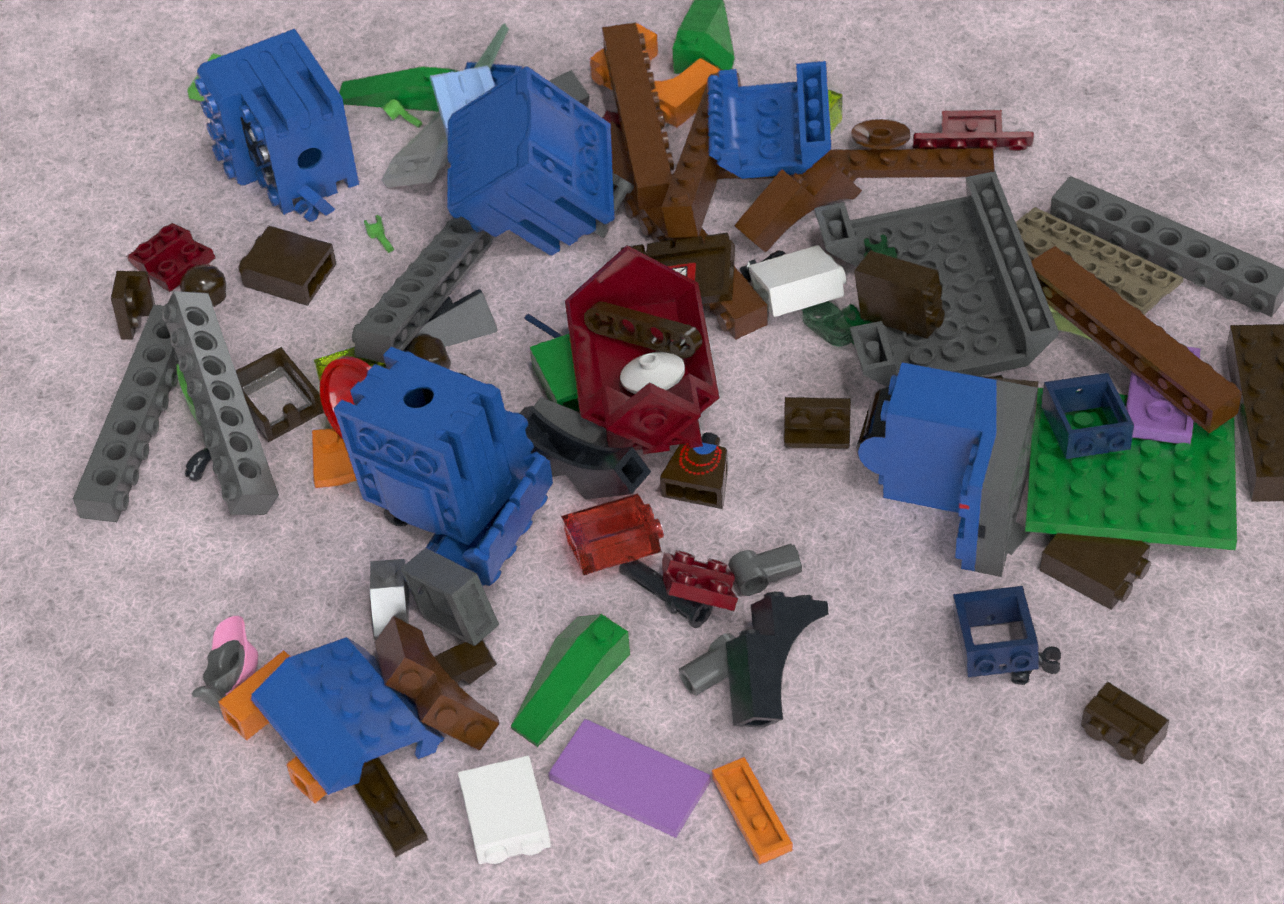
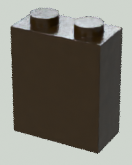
[238,225,337,306]
[854,251,945,339]
[1040,533,1151,610]

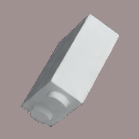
[749,245,846,317]
[458,755,551,864]

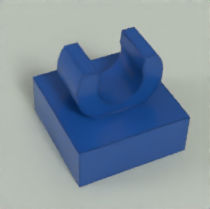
[294,185,335,222]

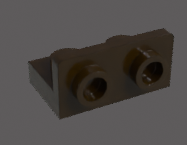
[111,271,155,340]
[784,397,851,449]

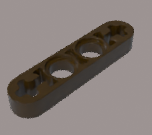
[584,301,703,358]

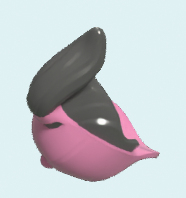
[192,616,258,709]

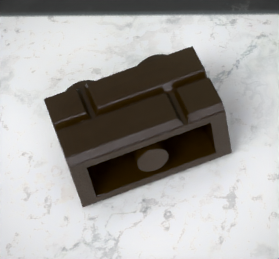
[1081,682,1170,764]

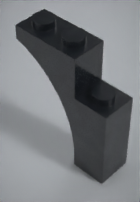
[519,406,651,500]
[725,592,829,728]

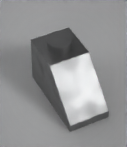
[370,559,409,640]

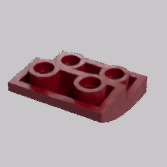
[127,223,216,292]
[662,550,738,611]

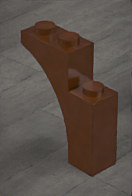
[734,155,862,252]
[374,616,500,751]

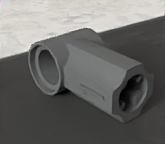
[728,544,802,596]
[678,633,735,696]

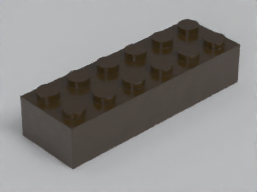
[1226,324,1284,502]

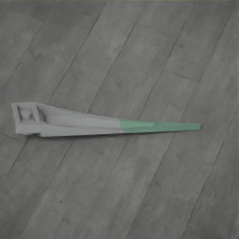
[381,23,509,188]

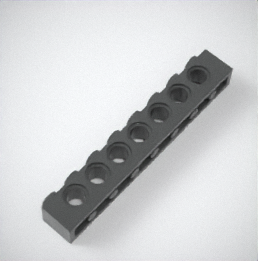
[1050,176,1284,317]
[352,217,493,363]
[162,291,279,515]
[73,305,179,523]

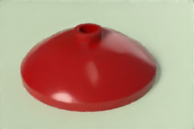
[320,356,372,439]

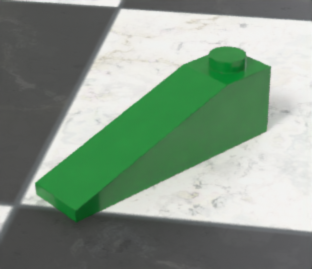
[672,0,735,74]
[339,66,459,112]
[511,614,631,748]

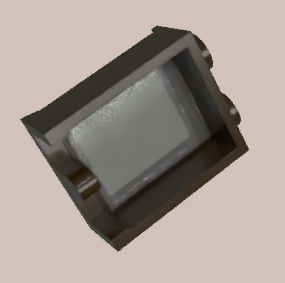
[236,347,324,443]

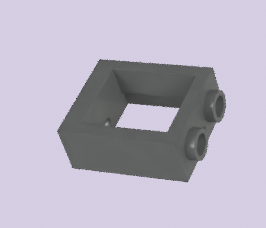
[400,548,499,646]

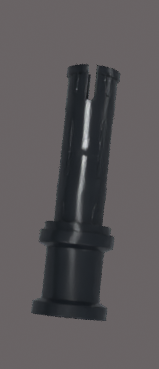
[619,554,713,628]

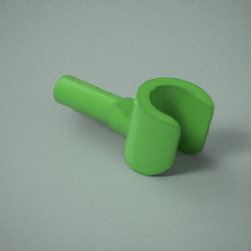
[383,100,423,128]
[364,215,394,253]

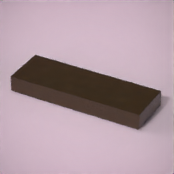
[352,757,428,857]

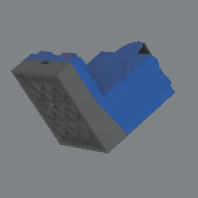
[856,362,1038,577]

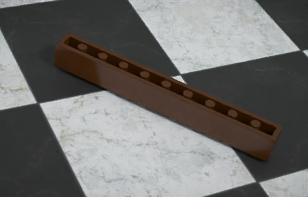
[610,121,768,340]

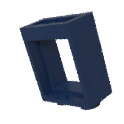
[1041,373,1134,459]
[953,585,1039,678]

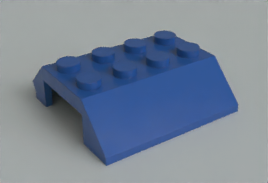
[707,61,832,179]
[425,452,553,586]
[251,637,445,795]

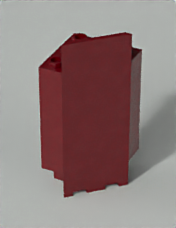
[565,245,720,454]

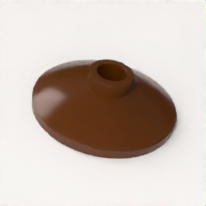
[851,119,911,150]

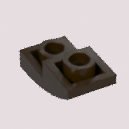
[435,639,497,685]

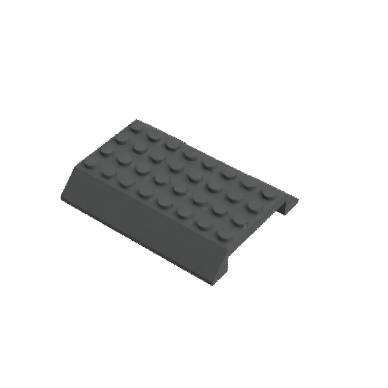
[814,171,1058,388]

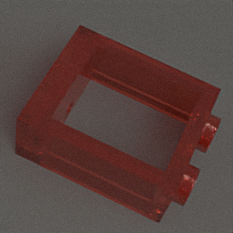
[561,493,664,576]

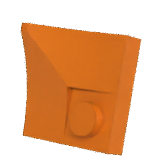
[312,428,357,488]

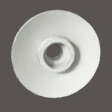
[620,352,685,394]

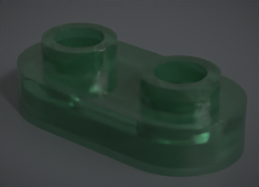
[802,301,851,346]

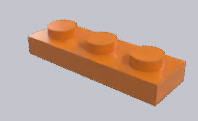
[712,757,793,865]

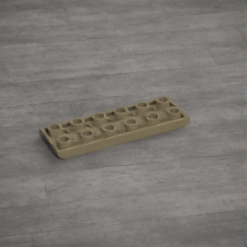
[1016,207,1184,315]

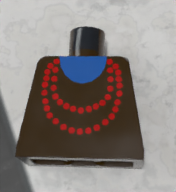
[660,432,728,509]

